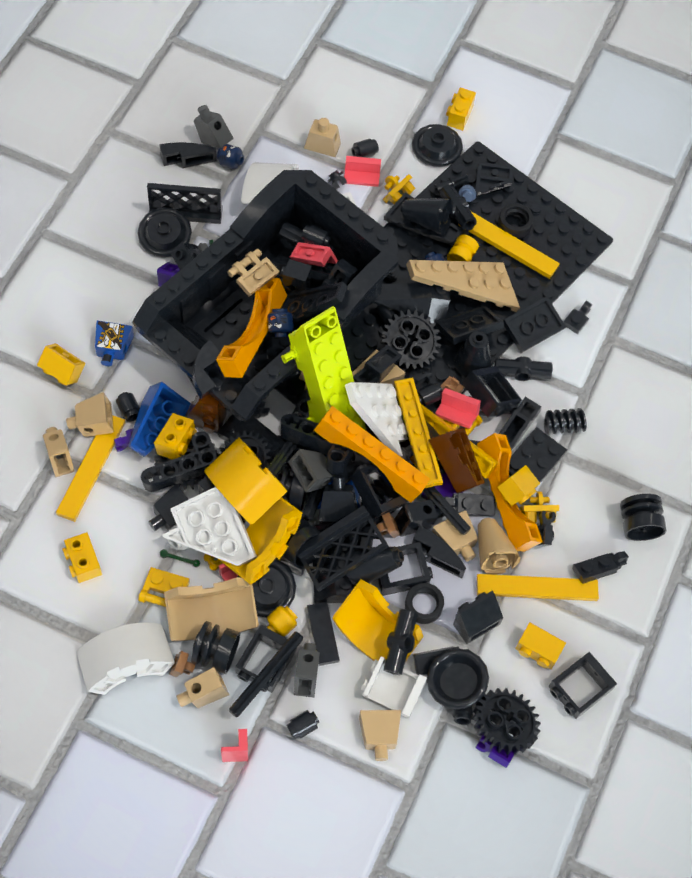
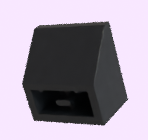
[453,590,503,644]

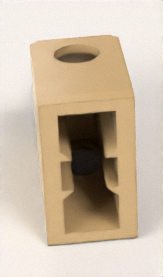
[304,118,341,158]
[66,392,114,437]
[43,427,75,477]
[432,510,478,562]
[176,667,229,708]
[359,710,401,761]

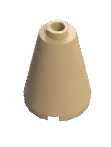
[478,518,520,575]

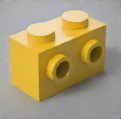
[446,87,476,131]
[37,343,86,385]
[154,413,197,460]
[497,465,540,506]
[62,532,102,583]
[515,622,566,670]

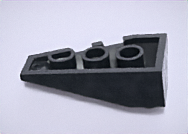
[372,283,450,327]

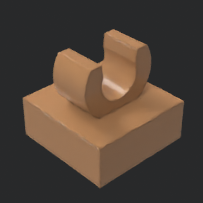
[441,376,465,393]
[376,513,401,538]
[169,651,195,677]

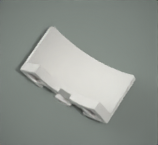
[241,162,299,204]
[77,623,175,695]

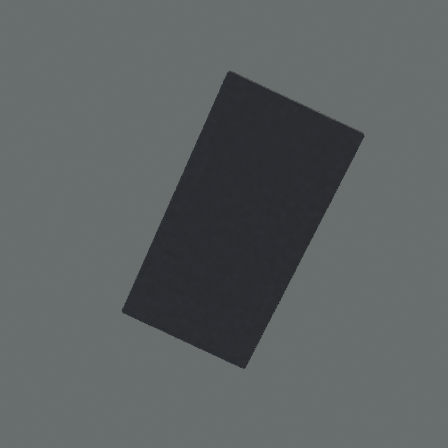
[274,141,613,475]

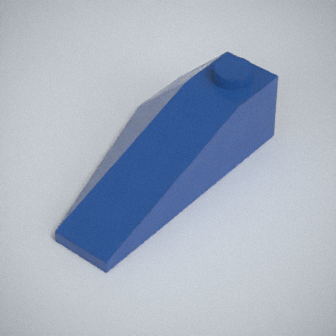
[128,382,191,457]

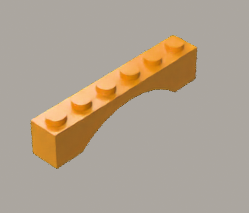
[216,278,287,378]
[314,406,430,503]
[477,433,543,552]

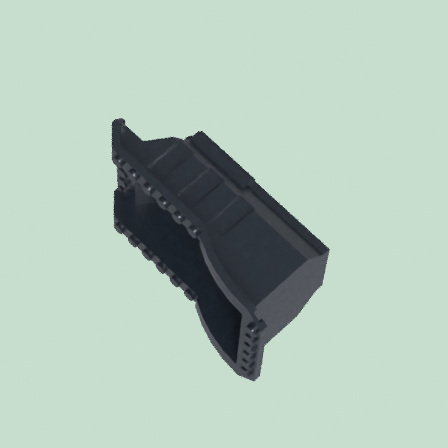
[132,170,398,422]

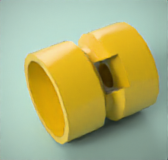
[447,235,479,262]

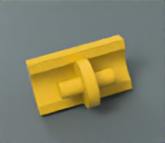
[383,174,416,204]
[520,491,559,523]

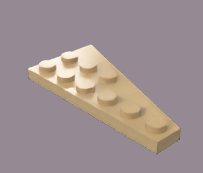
[406,260,520,312]

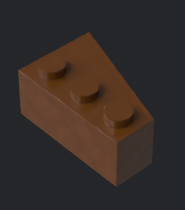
[185,394,227,433]
[429,428,485,493]

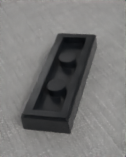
[307,602,340,666]

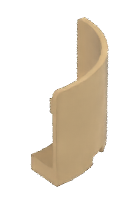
[164,577,259,641]

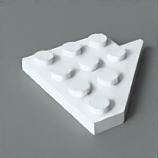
[345,382,408,457]
[162,487,257,566]

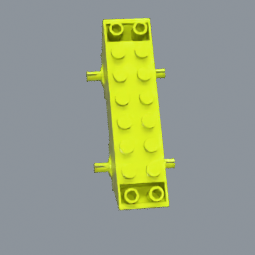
[281,306,366,430]

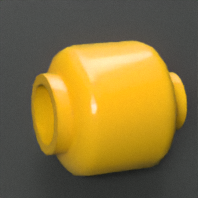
[267,606,298,637]

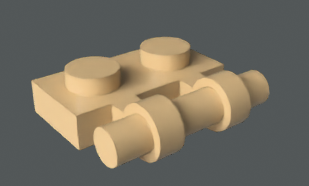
[227,249,279,296]

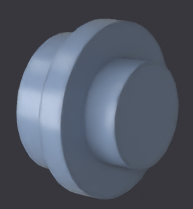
[458,185,476,202]

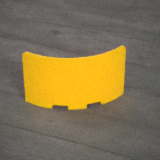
[204,437,287,524]
[218,497,302,585]
[333,579,424,662]

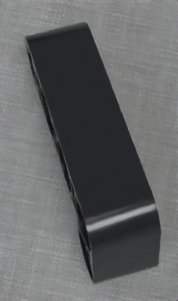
[280,414,353,475]
[141,431,217,492]

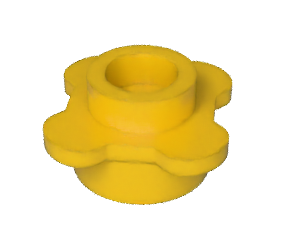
[204,554,222,571]

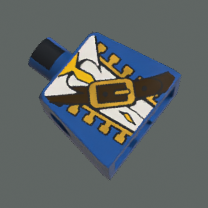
[95,320,134,367]

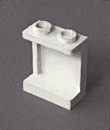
[361,656,427,718]

